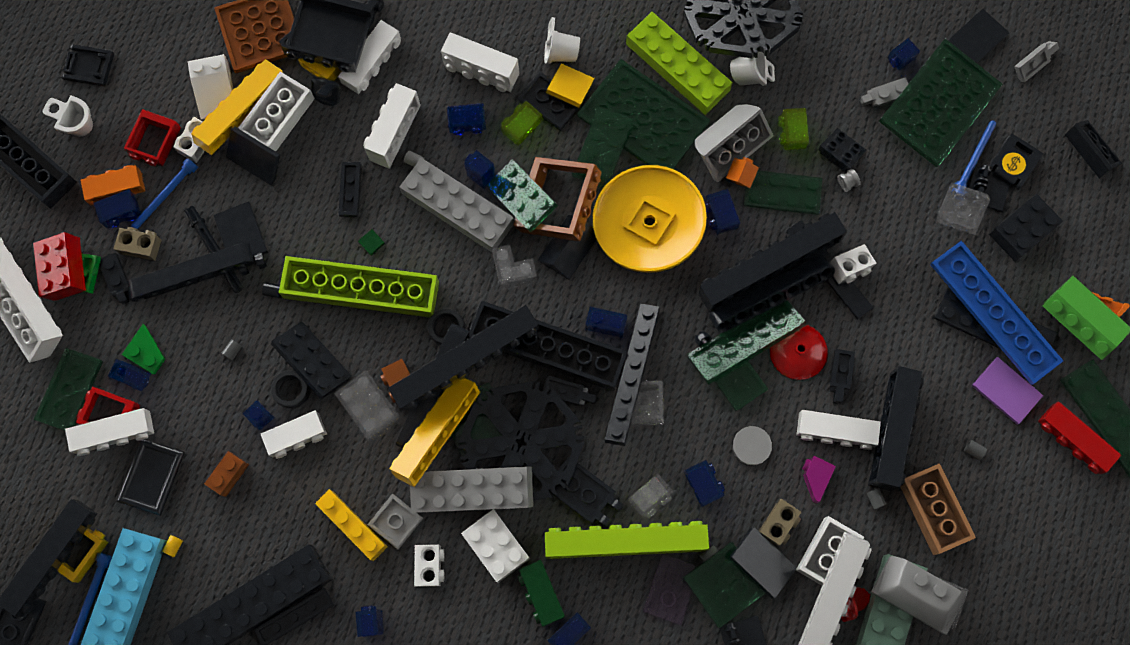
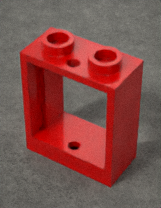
[124,109,181,167]
[76,386,140,425]

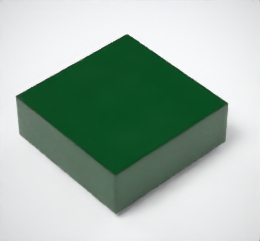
[358,229,385,256]

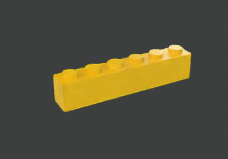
[191,59,283,155]
[389,378,480,487]

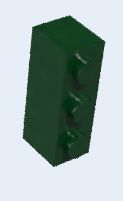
[517,560,565,626]

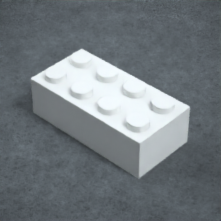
[441,32,519,92]
[238,72,315,151]
[363,83,421,169]

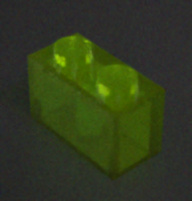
[501,101,543,146]
[778,108,809,150]

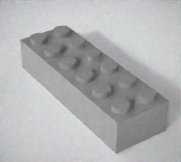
[399,158,514,253]
[410,467,533,513]

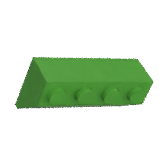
[1043,276,1130,360]

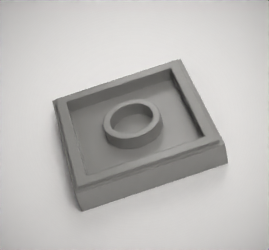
[367,494,423,550]

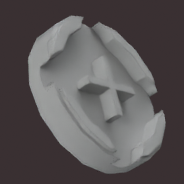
[732,426,772,466]

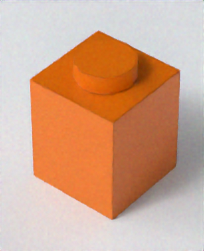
[726,157,759,188]

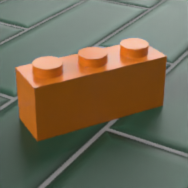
[81,165,145,205]

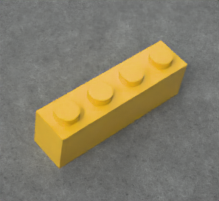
[315,489,388,561]

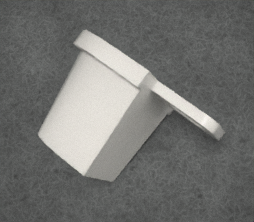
[544,17,580,65]
[730,52,775,86]
[43,95,93,137]

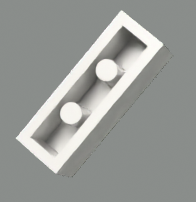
[261,410,327,459]

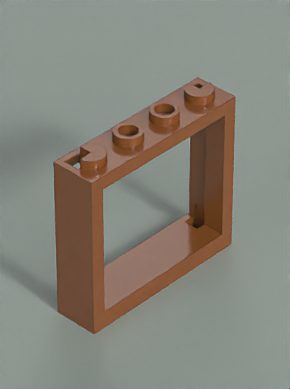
[513,157,602,241]

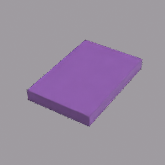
[972,357,1043,425]

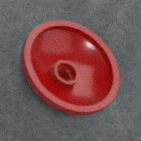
[770,323,828,380]

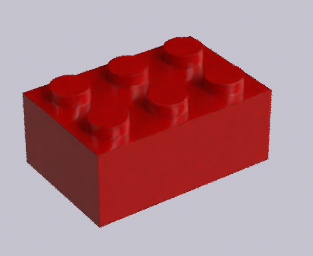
[33,232,86,301]

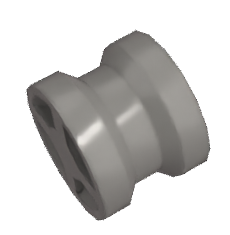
[837,169,861,192]

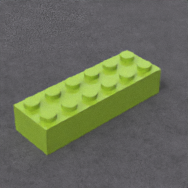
[626,12,733,115]

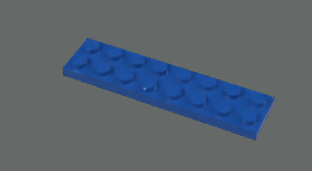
[930,241,1063,385]

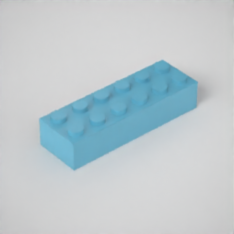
[81,528,167,645]

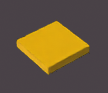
[546,63,594,108]

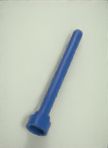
[950,120,996,198]
[131,158,199,229]
[68,553,112,645]

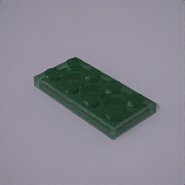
[571,107,634,188]
[486,159,558,232]
[744,171,822,215]
[34,348,103,431]

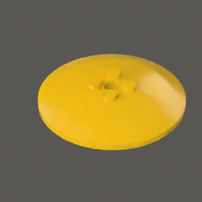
[593,165,707,273]

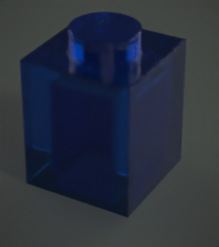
[888,38,920,71]
[242,400,275,431]

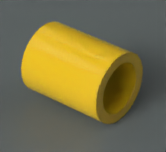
[162,535,183,557]

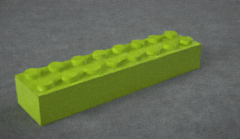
[279,256,439,317]
[545,521,709,559]

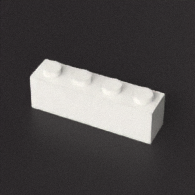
[338,20,401,94]
[65,408,154,456]
[797,410,881,450]

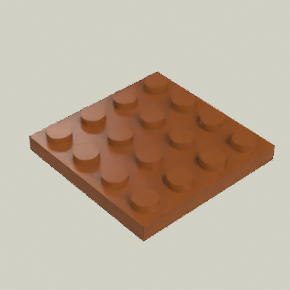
[214,0,294,73]

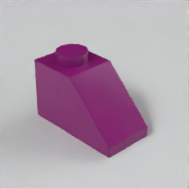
[802,456,836,504]

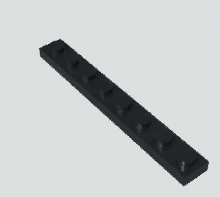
[605,304,660,446]

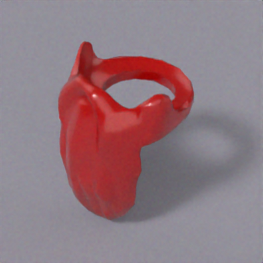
[842,587,870,622]

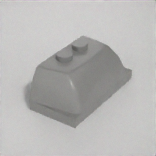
[695,104,774,182]
[871,556,966,635]

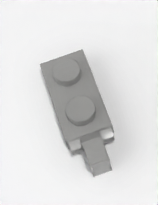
[1014,41,1059,82]
[860,77,913,107]

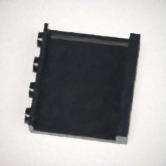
[281,0,374,73]

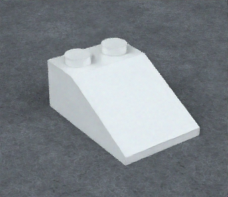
[188,54,233,120]

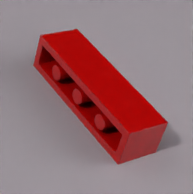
[1038,401,1121,474]

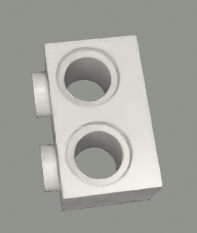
[173,117,204,163]
[830,244,876,284]
[414,545,444,587]

